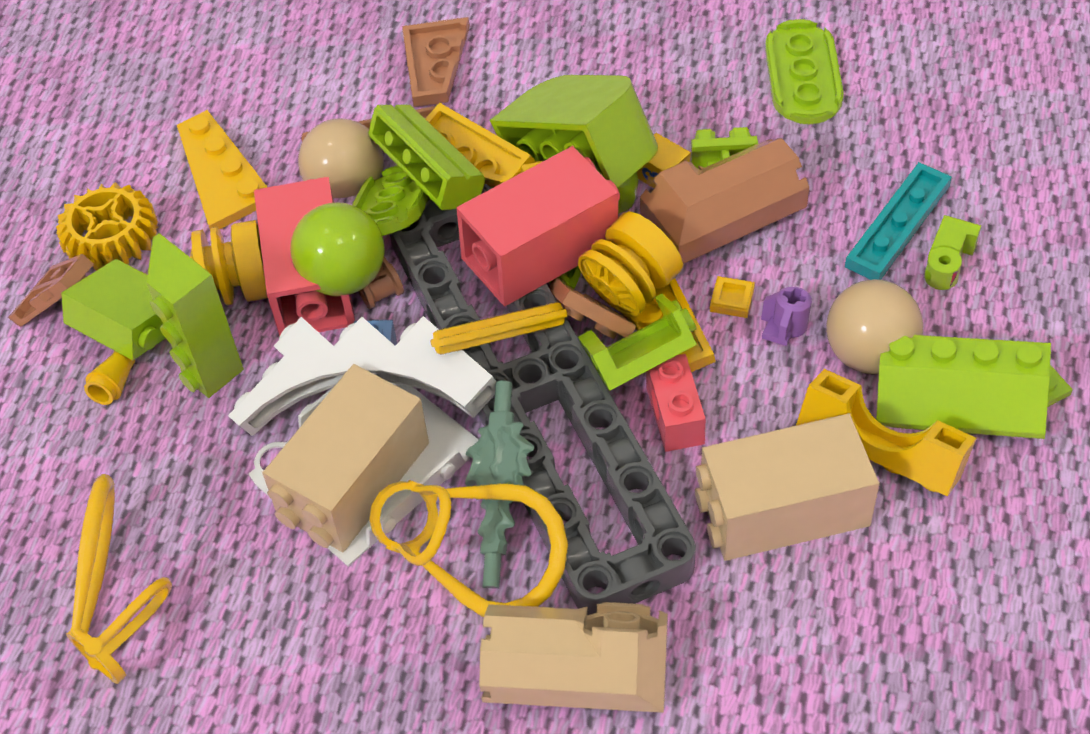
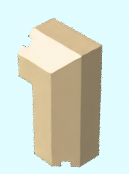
[479,602,668,713]

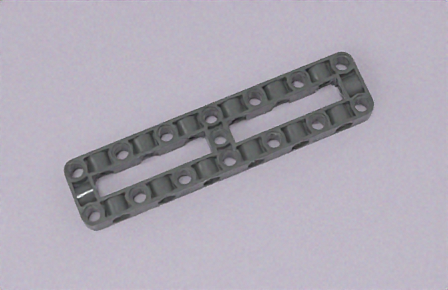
[390,183,696,615]

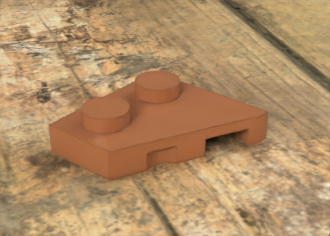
[8,254,94,327]

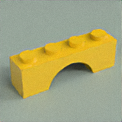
[796,369,977,497]

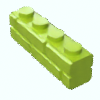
[368,104,485,210]

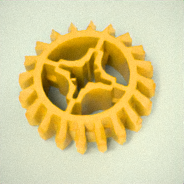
[56,182,158,271]

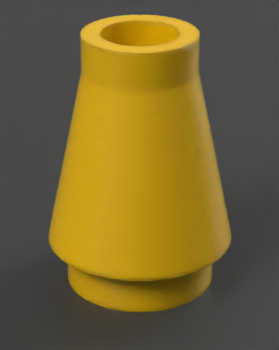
[84,351,135,405]

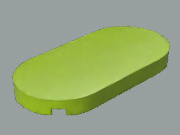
[765,19,844,124]
[352,165,429,236]

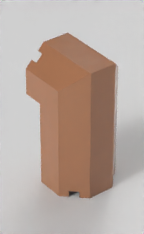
[640,138,809,264]

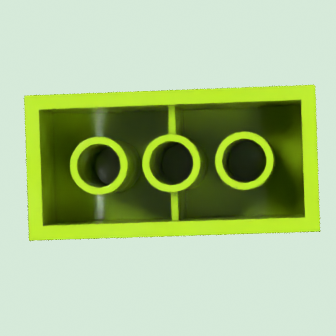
[490,75,658,188]

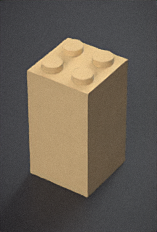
[262,363,429,553]
[695,413,879,561]

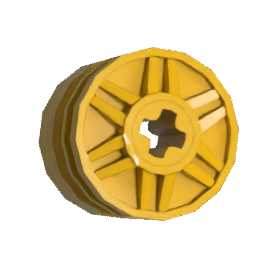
[578,211,683,317]
[190,220,268,306]

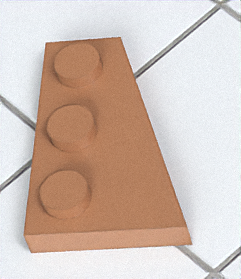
[402,17,470,107]

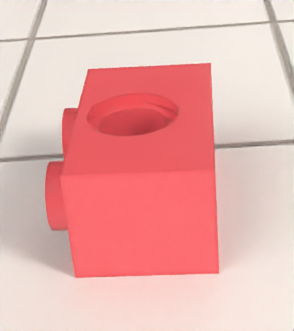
[646,354,706,452]

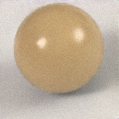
[298,118,384,198]
[826,279,923,375]

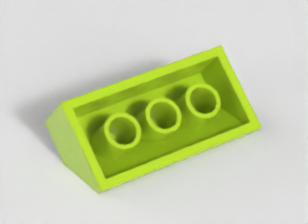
[147,233,244,398]
[876,335,1051,439]

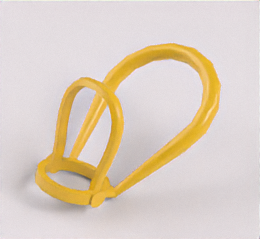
[66,474,172,684]
[369,480,568,617]

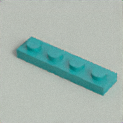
[845,162,952,280]

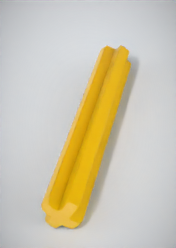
[430,302,567,355]

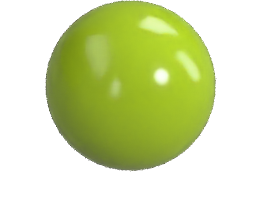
[290,202,385,296]

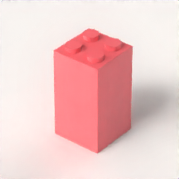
[456,146,620,307]
[254,177,355,336]

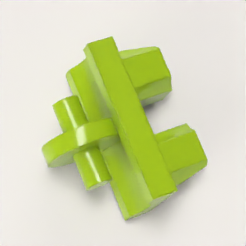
[691,127,758,168]

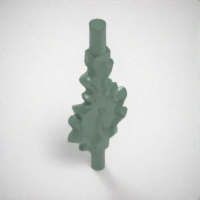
[465,381,534,589]

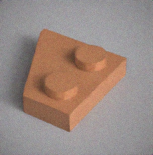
[549,278,636,339]

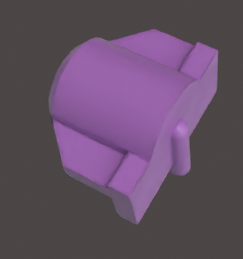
[761,287,812,346]

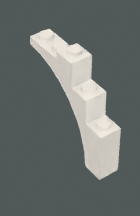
[228,316,496,436]

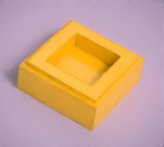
[709,276,755,318]

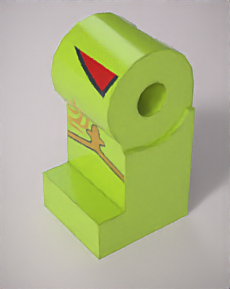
[924,215,982,290]

